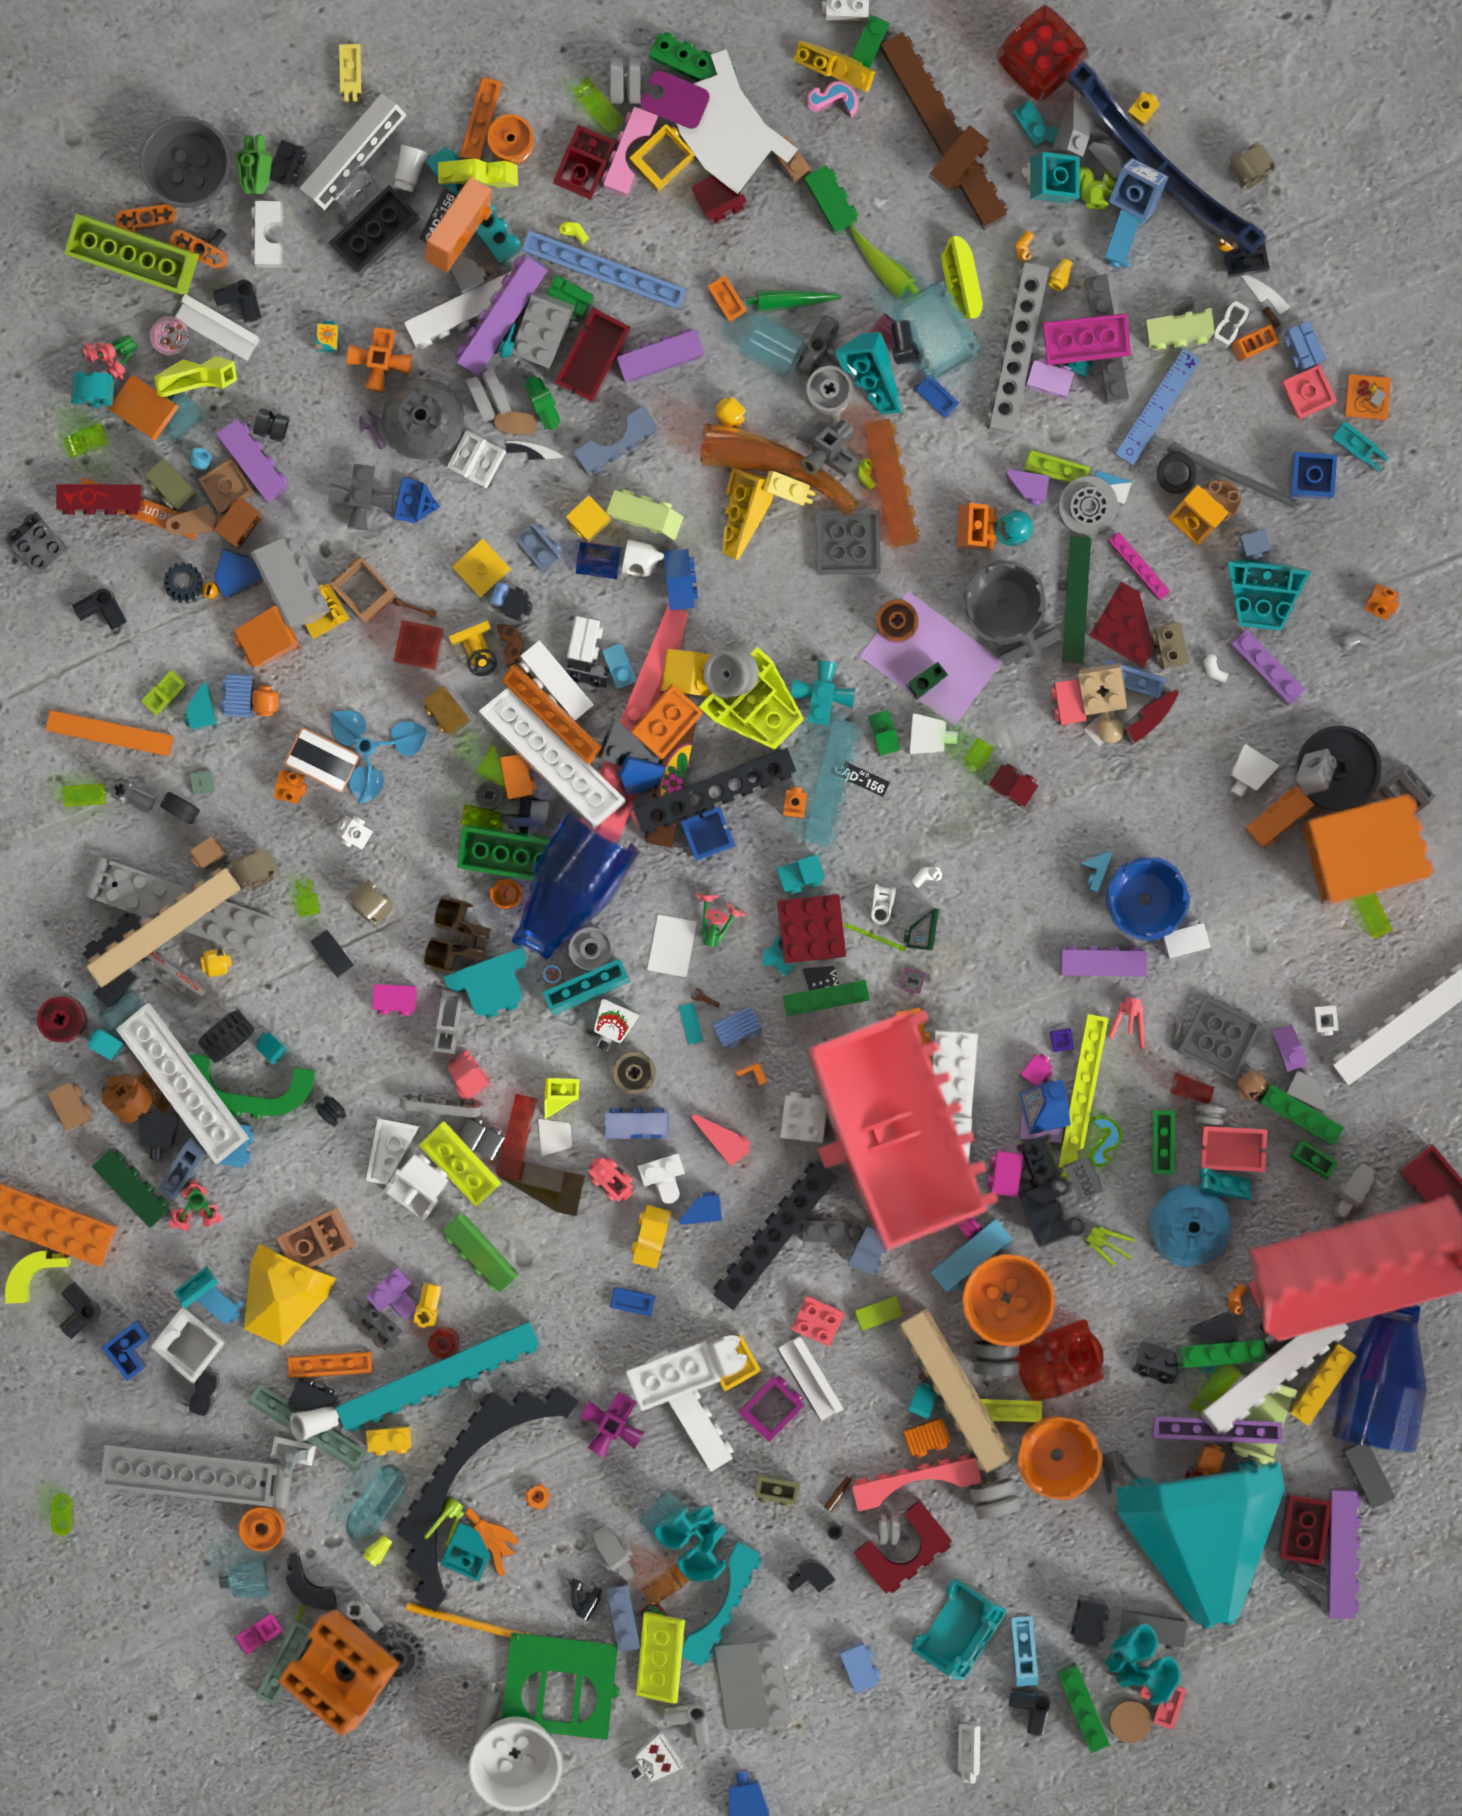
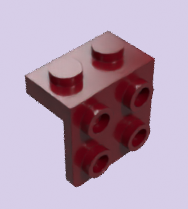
[692,175,747,225]

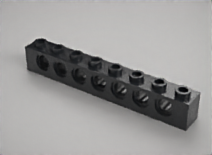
[629,748,796,835]
[713,1161,837,1310]

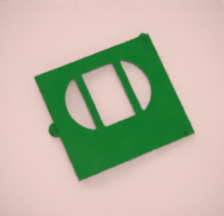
[502,1633,620,1740]

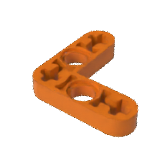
[115,204,177,232]
[168,230,228,269]

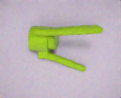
[1086,1226,1135,1266]
[425,1497,464,1547]

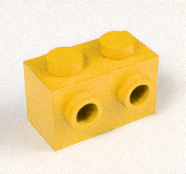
[366,1425,412,1455]

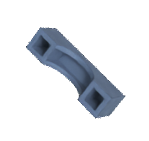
[574,405,658,475]

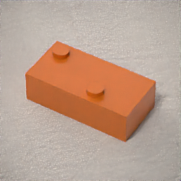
[425,177,493,273]

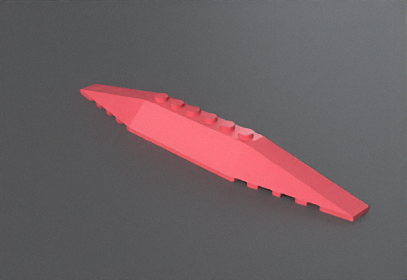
[543,605,688,924]

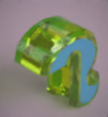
[1088,1115,1123,1167]

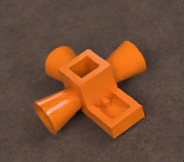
[347,327,413,393]

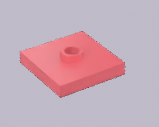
[1281,364,1337,420]

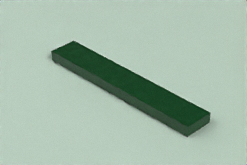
[1062,536,1091,664]

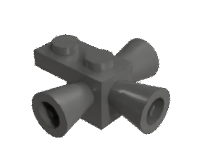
[796,420,859,477]
[328,464,394,530]

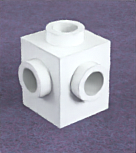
[335,816,373,849]

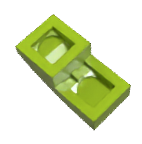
[141,670,188,716]
[854,1295,903,1331]

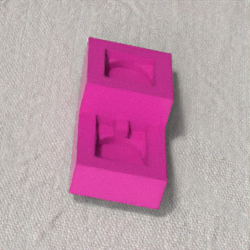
[234,1613,283,1655]

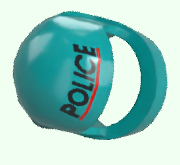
[995,510,1034,546]

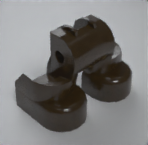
[424,896,491,974]

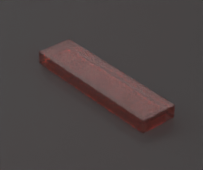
[496,1094,537,1181]

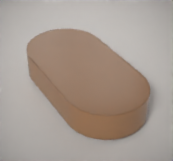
[494,411,537,435]

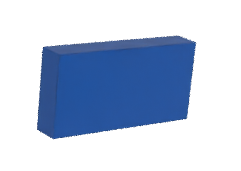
[915,374,959,419]
[610,1286,656,1317]

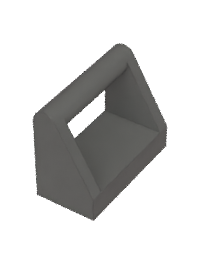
[1379,765,1436,815]

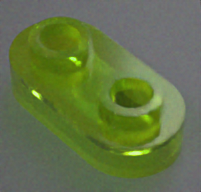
[51,1493,73,1536]

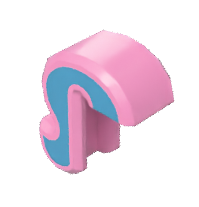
[807,81,858,118]

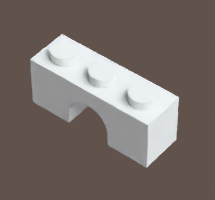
[251,201,283,268]

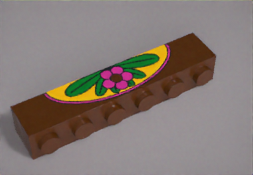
[644,723,696,848]

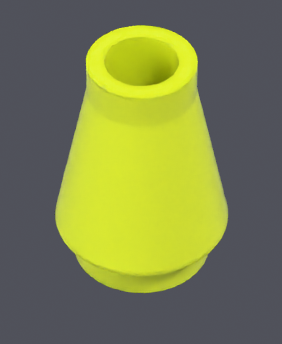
[362,1535,393,1567]

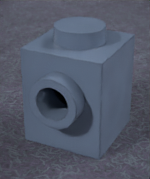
[1237,529,1271,560]

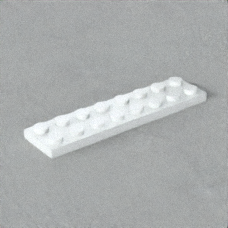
[479,688,625,829]
[116,1003,249,1164]

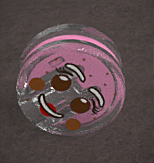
[150,316,191,357]

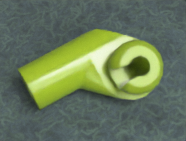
[857,459,877,491]

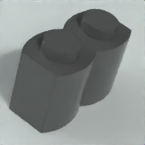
[458,1117,506,1160]

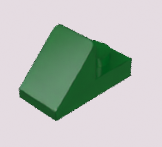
[868,710,900,756]

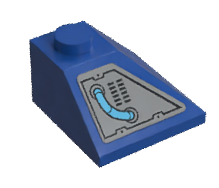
[1019,1080,1071,1135]

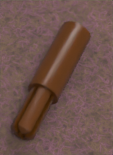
[824,1476,852,1512]

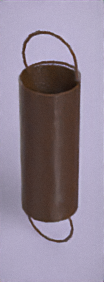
[1261,302,1283,332]

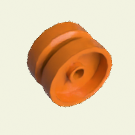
[487,114,535,165]

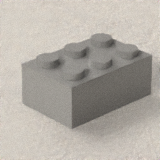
[511,290,575,369]

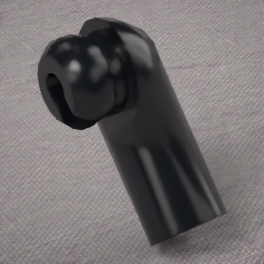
[196,229,226,252]

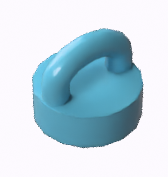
[189,448,212,470]

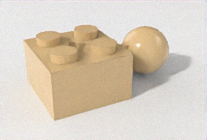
[1078,663,1128,744]

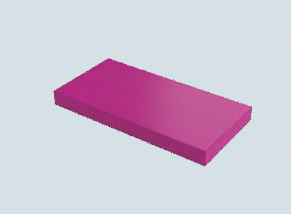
[1043,313,1131,365]

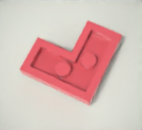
[1139,1686,1186,1730]

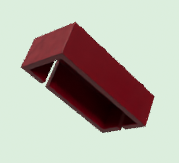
[554,308,631,405]
[1397,1144,1462,1216]

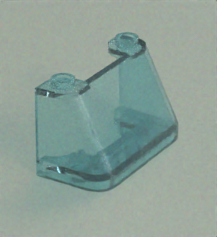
[892,279,981,381]

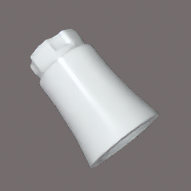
[394,145,429,193]
[290,1406,339,1442]

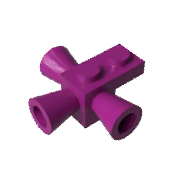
[579,1391,645,1458]

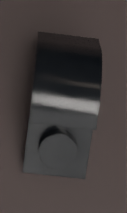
[500,798,549,835]
[786,1559,835,1593]

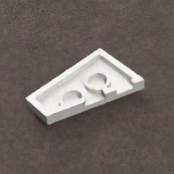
[366,1118,420,1185]

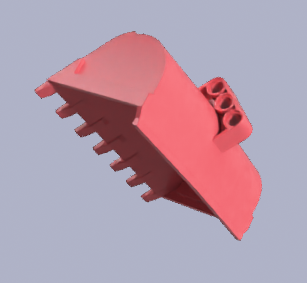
[807,1011,998,1250]

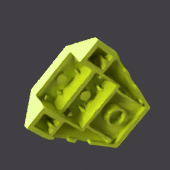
[699,647,804,750]

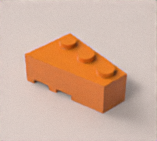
[1244,785,1314,847]

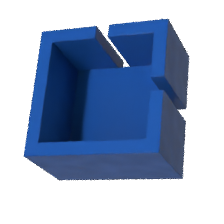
[681,806,735,861]

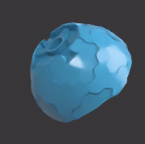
[1148,1183,1232,1267]

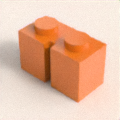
[500,754,537,800]

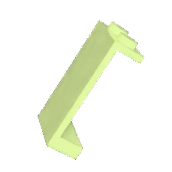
[1231,1384,1298,1464]

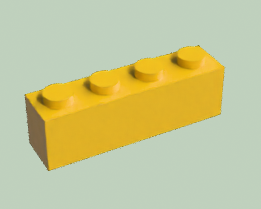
[1288,1342,1356,1426]

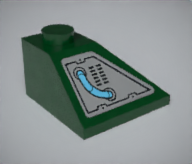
[903,908,939,951]

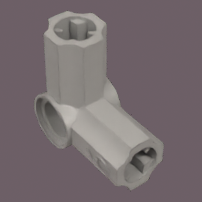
[343,1592,384,1633]
[664,1700,711,1746]

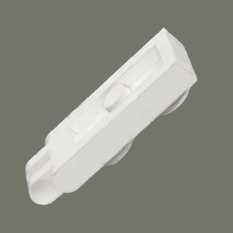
[958,1724,980,1784]

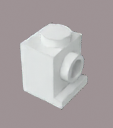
[1312,1005,1339,1036]

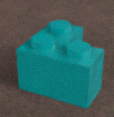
[777,854,825,895]

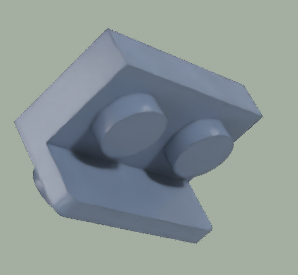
[516,522,562,572]

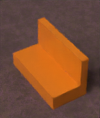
[736,1062,767,1085]

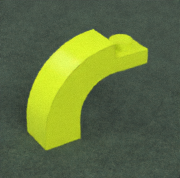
[5,1249,70,1304]

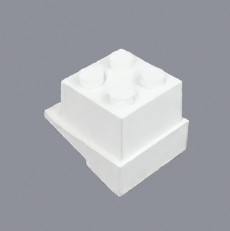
[384,1154,448,1221]
[151,1306,226,1383]

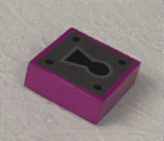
[899,968,925,994]

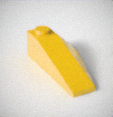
[722,467,774,560]

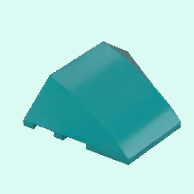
[1227,559,1312,631]

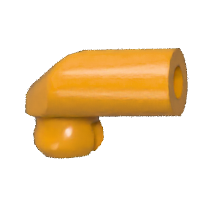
[1015,230,1035,262]

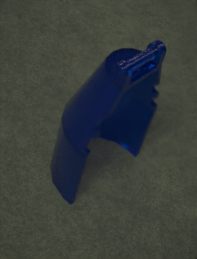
[512,811,641,959]
[1332,1305,1427,1453]

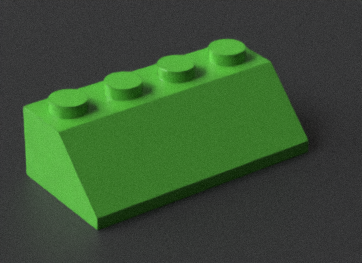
[443,1212,519,1292]

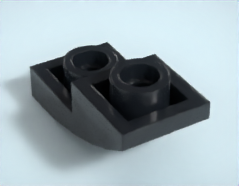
[310,929,354,978]

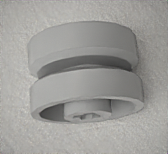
[609,57,641,104]
[806,366,853,416]
[466,368,512,423]
[704,649,759,698]
[969,1478,1021,1519]

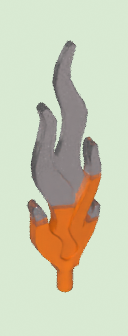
[464,1507,571,1632]

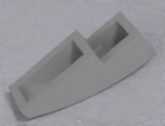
[433,990,464,1060]

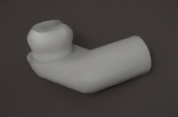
[1340,632,1372,651]

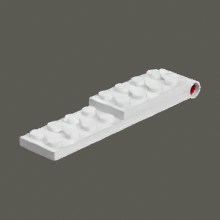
[932,1030,978,1162]

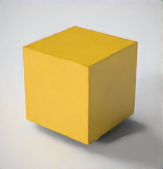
[566,495,611,543]

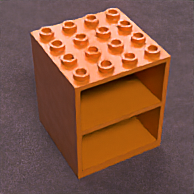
[1301,794,1433,905]

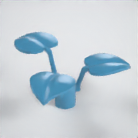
[331,710,428,804]

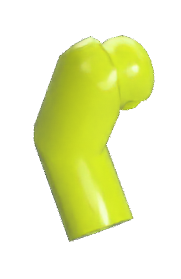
[559,222,589,245]

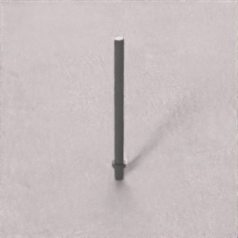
[1167,444,1297,508]

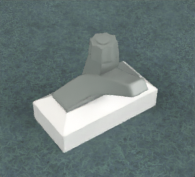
[270,1436,316,1478]

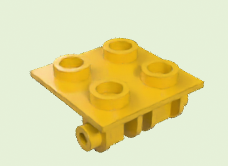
[305,583,350,640]

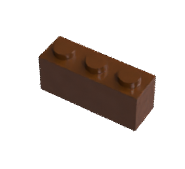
[928,125,989,193]

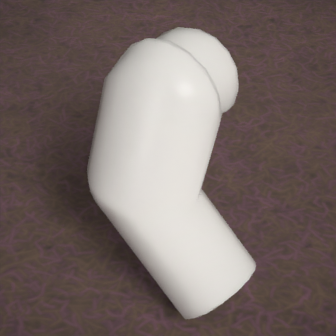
[1203,654,1229,683]

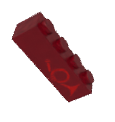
[56,484,144,515]

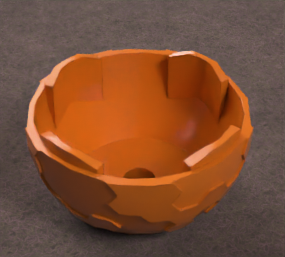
[1018,1416,1102,1500]

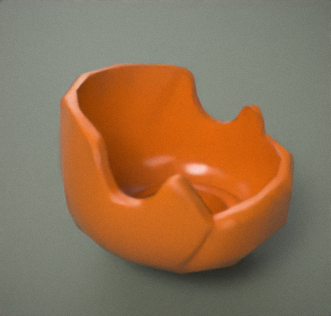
[490,878,523,910]

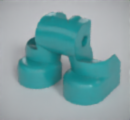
[653,1505,726,1582]
[1104,1624,1181,1706]

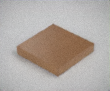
[197,457,256,515]

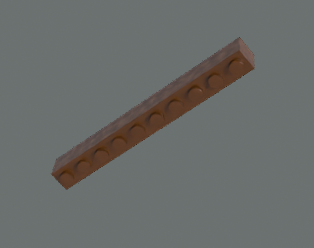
[880,32,1008,230]

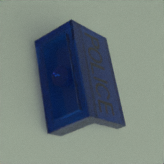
[575,542,622,579]

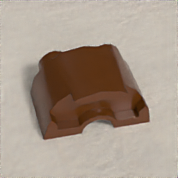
[496,624,524,667]

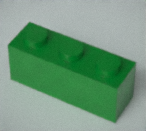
[804,165,859,235]
[1151,1110,1175,1174]

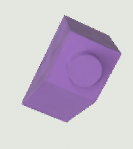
[1006,469,1049,506]
[1272,1025,1307,1072]

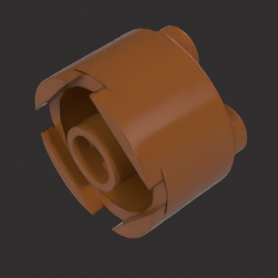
[876,599,919,644]
[101,1074,152,1123]

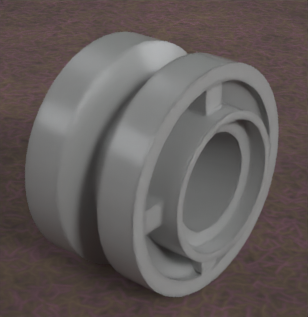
[1195,1103,1226,1127]
[878,1515,900,1545]

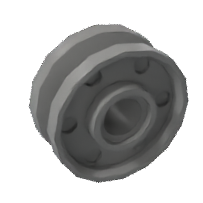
[568,927,613,971]

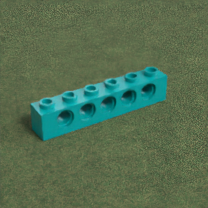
[426,146,521,266]

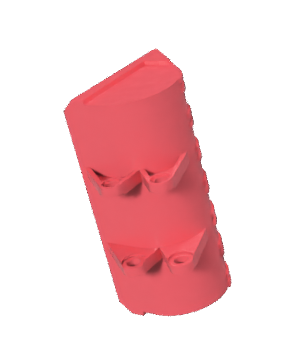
[1249,1195,1462,1341]

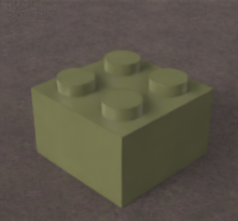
[145,458,197,510]

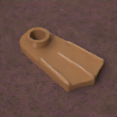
[166,506,216,535]

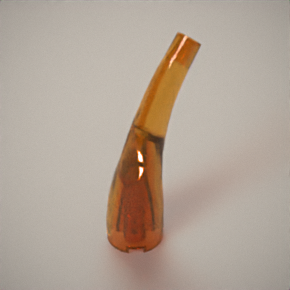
[700,423,859,515]

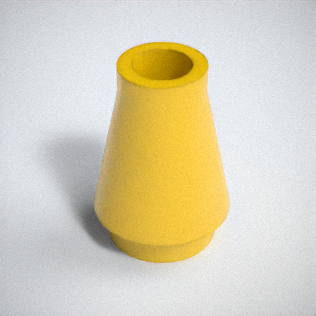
[1047,258,1073,291]

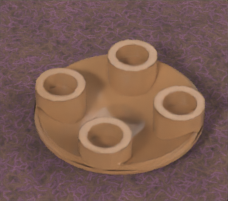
[1203,479,1241,521]

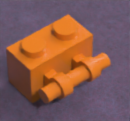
[957,503,998,551]

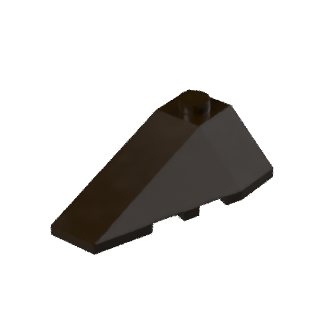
[499,1157,586,1216]

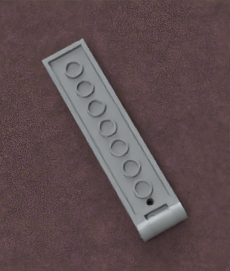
[83,856,274,958]
[100,1444,292,1508]

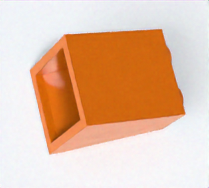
[234,605,301,669]

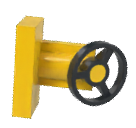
[449,620,497,677]

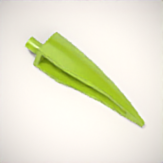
[850,226,920,299]

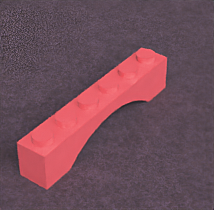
[852,1453,982,1511]

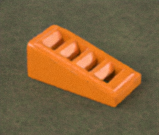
[1231,324,1280,362]

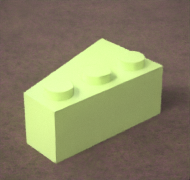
[1144,308,1215,351]
[606,489,684,540]

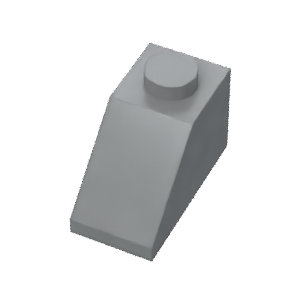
[1285,1069,1327,1111]

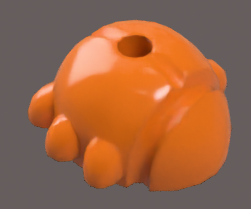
[525,1484,551,1509]

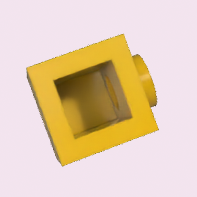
[1127,92,1160,128]

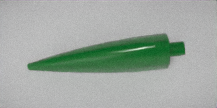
[746,290,841,312]

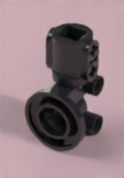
[1016,1134,1087,1248]

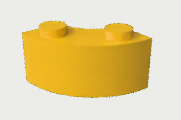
[630,1205,671,1269]

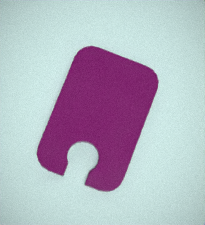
[641,71,710,129]

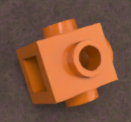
[1364,583,1400,620]
[274,769,307,804]

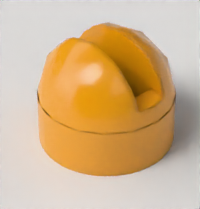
[1217,237,1235,252]
[201,582,219,599]

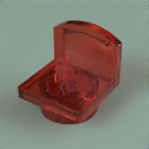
[1015,1319,1104,1401]

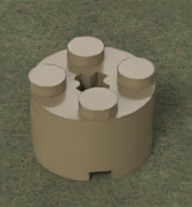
[1228,142,1277,191]
[231,847,280,892]
[345,879,393,928]
[613,1051,656,1094]

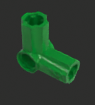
[524,376,561,430]

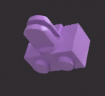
[366,1266,416,1318]

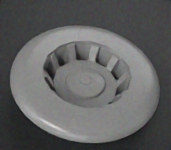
[1059,476,1118,535]

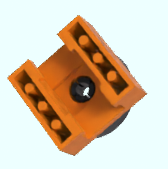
[278,1610,400,1736]

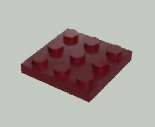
[776,894,846,964]

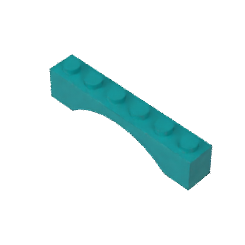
[682,1540,762,1667]

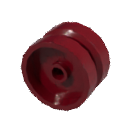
[37,996,88,1043]

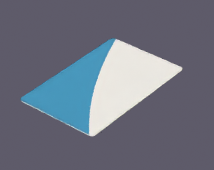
[1090,471,1132,504]

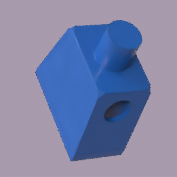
[729,1770,769,1816]

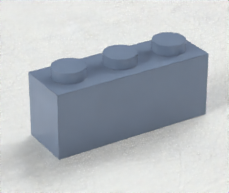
[607,1582,641,1652]

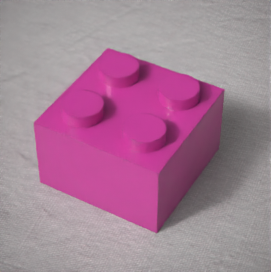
[986,1150,1023,1197]

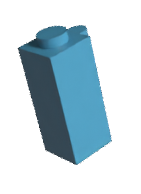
[1103,210,1146,269]
[196,1285,244,1325]

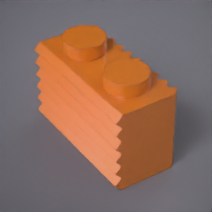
[902,1417,951,1458]

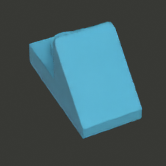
[602,643,637,690]
[1081,851,1113,893]

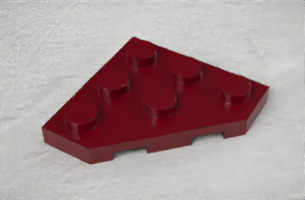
[1089,581,1154,668]

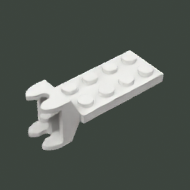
[626,1335,747,1411]

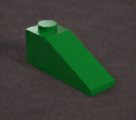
[852,15,890,69]

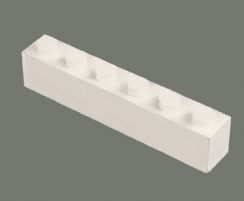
[299,93,406,210]
[404,271,512,349]
[645,1348,734,1471]

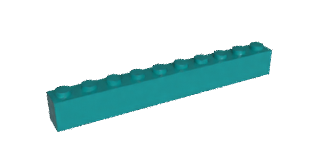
[336,1321,540,1432]

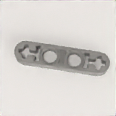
[400,1092,482,1117]

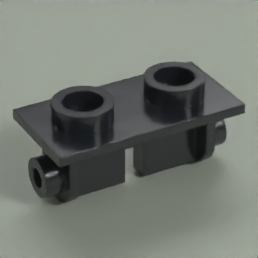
[566,660,610,688]

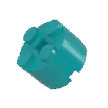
[71,371,114,408]

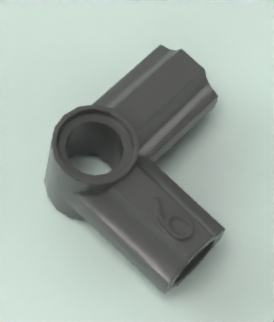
[110,777,156,813]

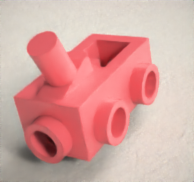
[588,1157,633,1202]

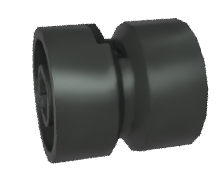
[253,408,290,443]
[476,782,504,810]

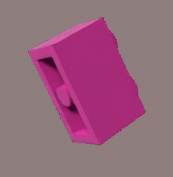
[372,984,417,1016]

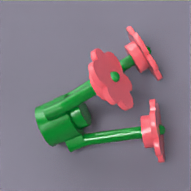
[695,892,747,947]

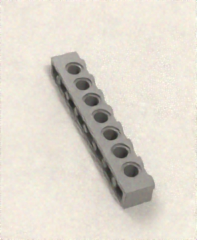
[986,262,1049,435]

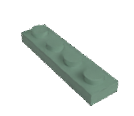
[256,1619,313,1705]

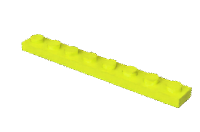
[1058,1014,1109,1181]

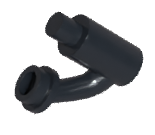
[568,1578,602,1621]

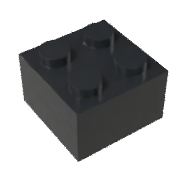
[1070,1594,1110,1647]

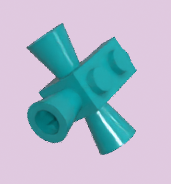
[791,660,856,726]

